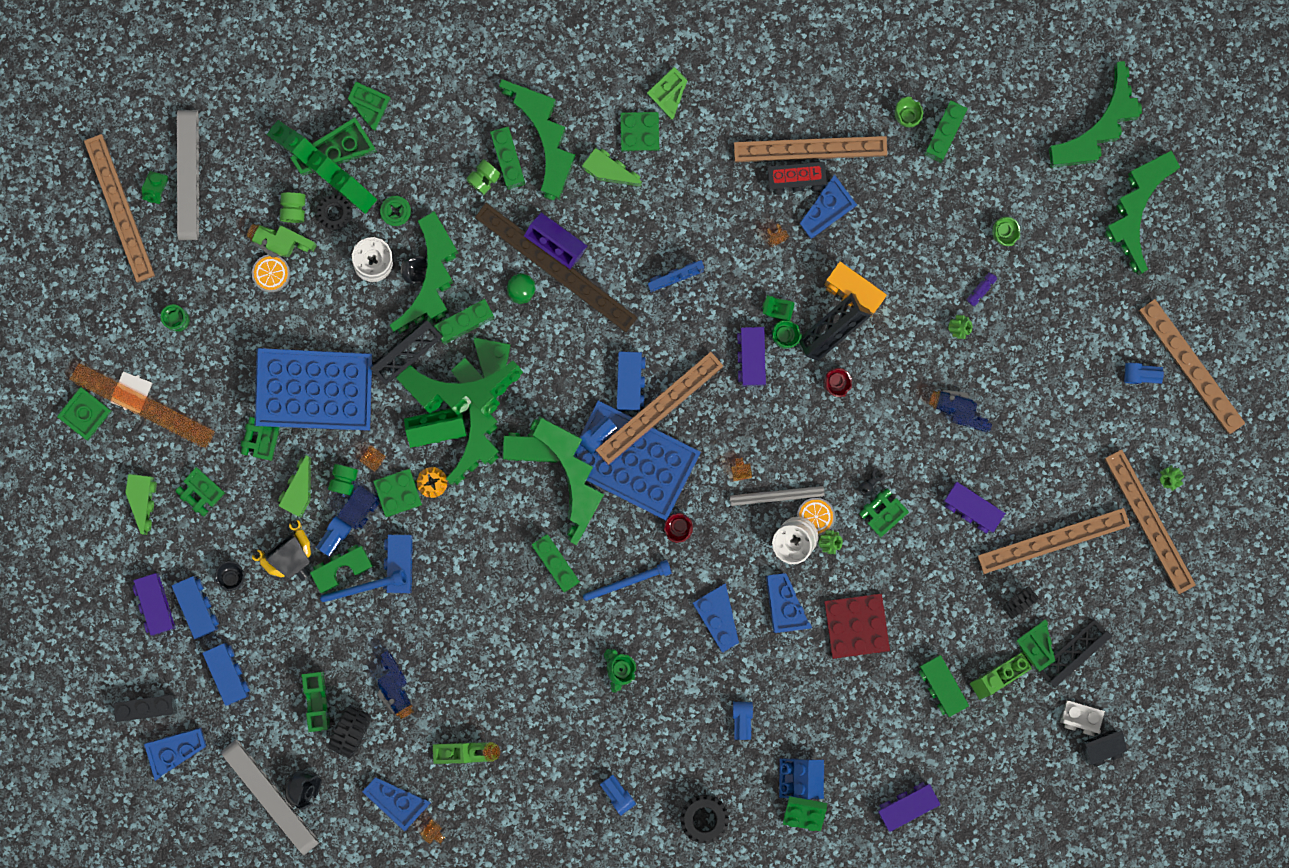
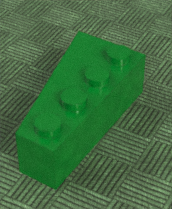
[290,117,377,176]

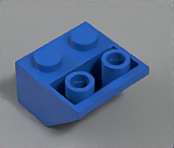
[779,759,824,800]

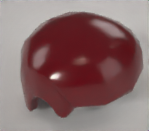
[823,368,852,397]
[664,513,693,543]

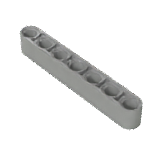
[177,110,199,240]
[221,739,319,855]

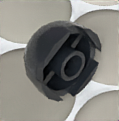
[285,770,322,810]

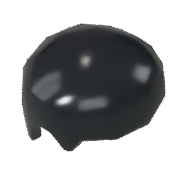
[400,255,427,284]
[215,561,245,591]

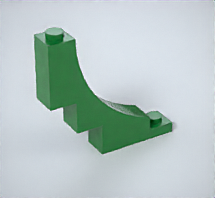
[499,80,575,201]
[530,416,604,545]

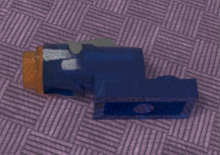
[929,390,992,433]
[377,651,414,720]

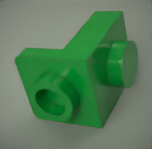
[142,171,168,204]
[762,295,795,321]

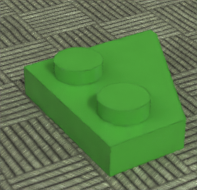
[646,67,687,120]

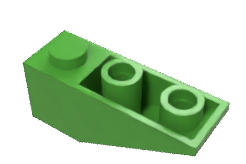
[582,148,642,187]
[278,455,311,517]
[126,474,157,535]
[970,652,1032,700]

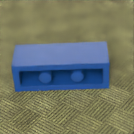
[617,352,645,411]
[383,535,413,593]
[172,576,219,639]
[203,643,250,706]

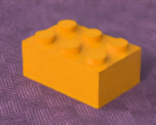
[824,262,887,318]

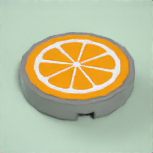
[252,255,290,293]
[797,498,835,536]

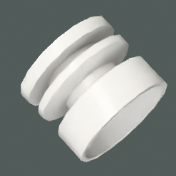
[352,237,393,282]
[772,517,818,564]

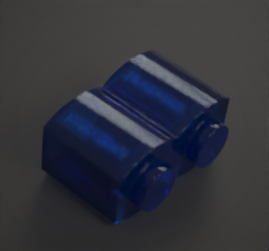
[337,485,380,530]

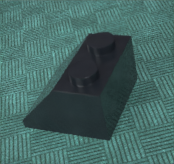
[1080,729,1127,767]

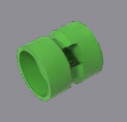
[466,159,502,195]
[279,192,306,223]

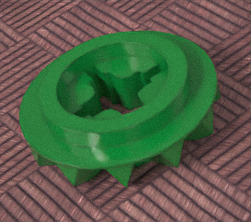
[380,196,411,227]

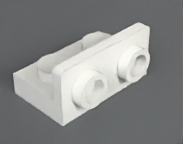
[1060,700,1105,736]

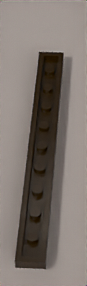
[474,203,638,333]

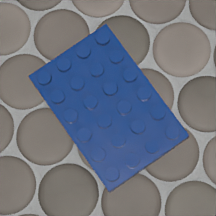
[254,348,372,431]
[574,401,701,521]

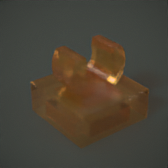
[767,224,789,248]
[359,445,386,472]
[731,457,752,482]
[421,820,445,844]

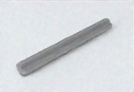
[730,486,825,506]

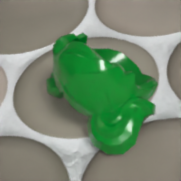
[604,649,636,693]

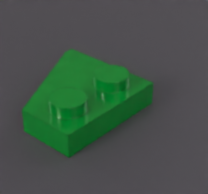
[348,82,391,131]
[474,338,511,378]
[1015,619,1055,673]

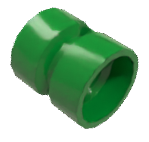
[160,304,190,332]
[328,464,359,496]

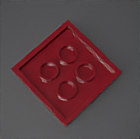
[824,594,890,659]

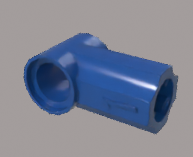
[1124,363,1164,384]
[580,416,617,455]
[316,516,352,557]
[733,701,753,740]
[600,775,636,816]

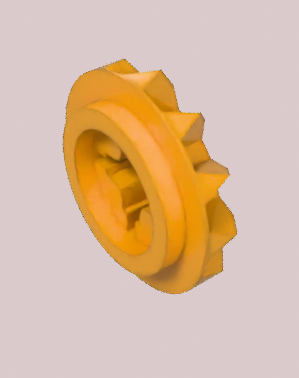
[417,467,447,498]

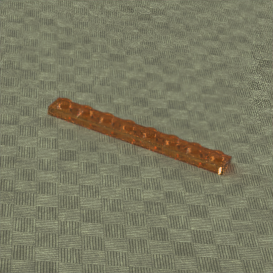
[70,363,215,449]

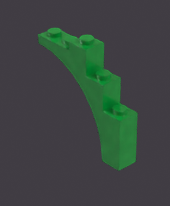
[1048,61,1142,168]
[266,120,377,214]
[1105,151,1180,275]
[390,211,458,334]
[446,358,500,486]
[396,361,523,417]

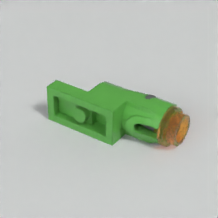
[247,223,317,258]
[433,742,500,764]

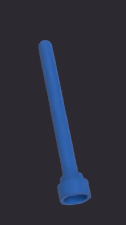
[583,559,672,601]
[320,569,407,602]

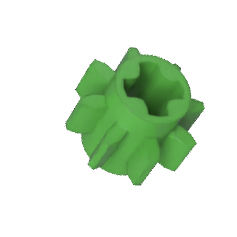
[949,315,973,339]
[1159,465,1184,491]
[819,530,843,554]

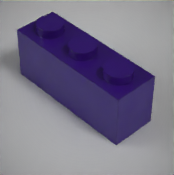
[524,213,587,269]
[737,327,766,387]
[943,482,1006,534]
[133,573,176,636]
[877,782,941,832]

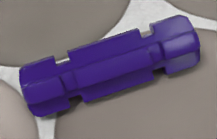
[967,272,997,306]

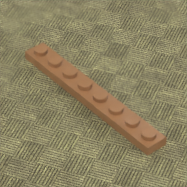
[84,134,155,283]
[734,136,887,162]
[1139,299,1245,435]
[595,352,723,465]
[1104,449,1196,594]
[977,508,1130,574]

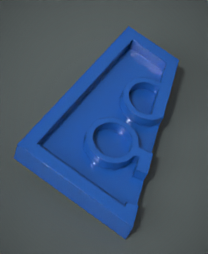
[800,175,857,239]
[648,260,704,293]
[766,573,812,633]
[693,583,739,653]
[144,727,206,781]
[362,777,431,832]

